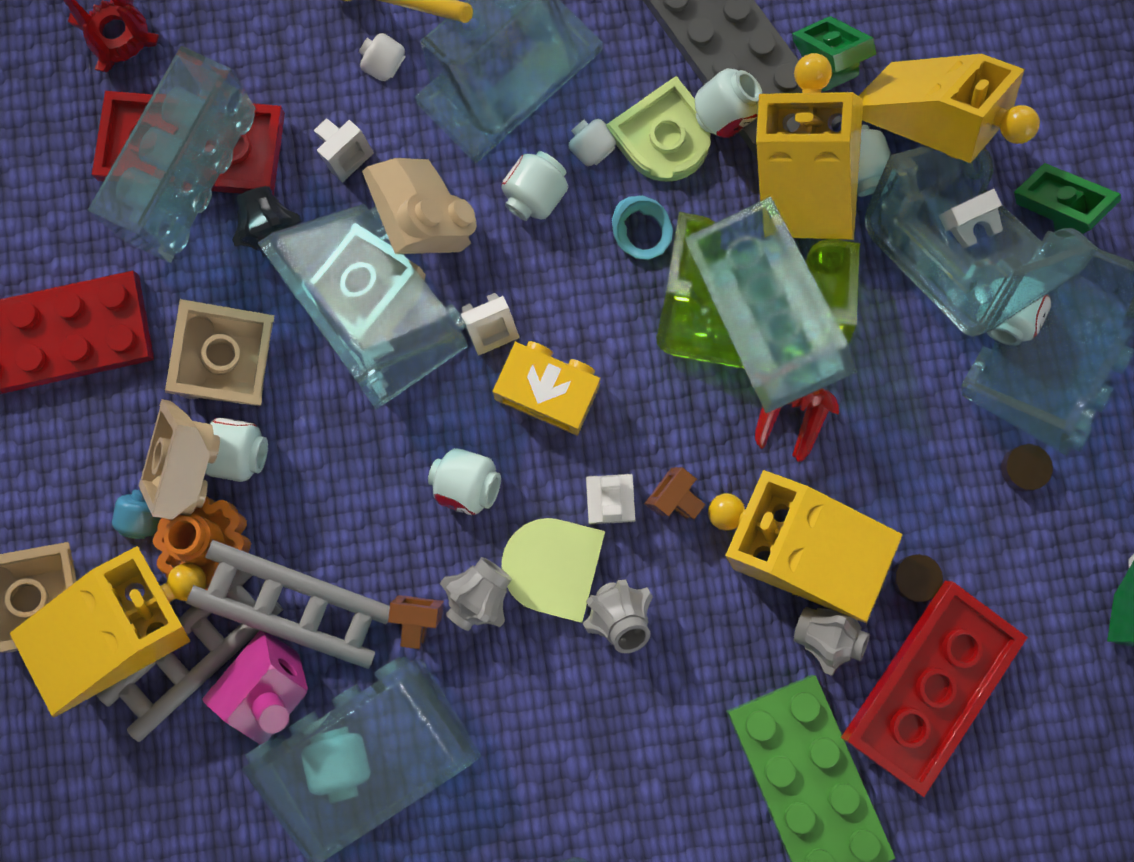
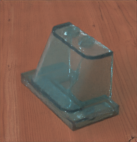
[415,0,603,163]

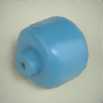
[112,490,160,539]

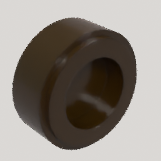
[1001,444,1053,492]
[892,554,943,602]

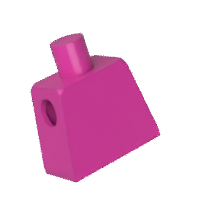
[202,630,308,745]

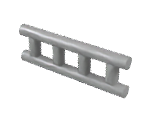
[186,540,390,669]
[96,570,283,742]

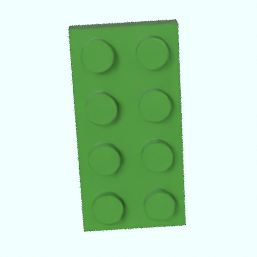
[726,674,895,862]

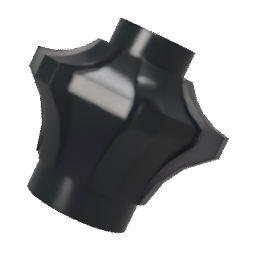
[232,186,302,258]

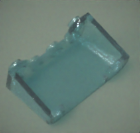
[961,231,1134,456]
[241,656,481,862]

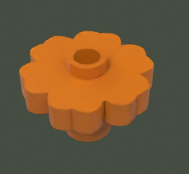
[153,496,251,590]

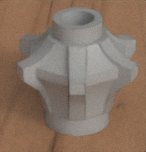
[440,557,512,631]
[583,579,653,653]
[794,606,870,676]

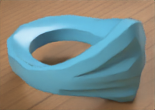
[612,195,673,260]

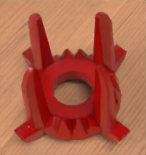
[64,0,159,72]
[755,373,839,462]

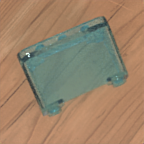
[865,146,1098,337]
[258,204,468,410]

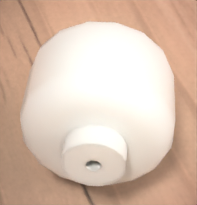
[358,33,406,81]
[568,119,616,166]

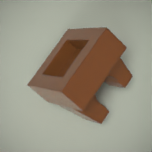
[644,467,706,519]
[388,595,444,649]

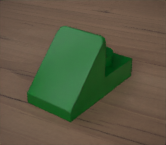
[792,16,876,91]
[1014,163,1121,243]

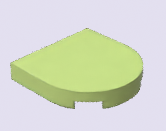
[606,76,711,182]
[501,518,605,623]

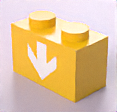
[492,341,600,436]

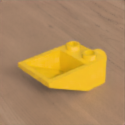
[756,53,863,240]
[859,54,1040,163]
[708,470,903,624]
[10,546,207,718]

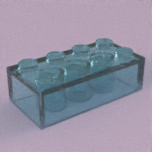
[88,46,256,263]
[684,197,857,413]

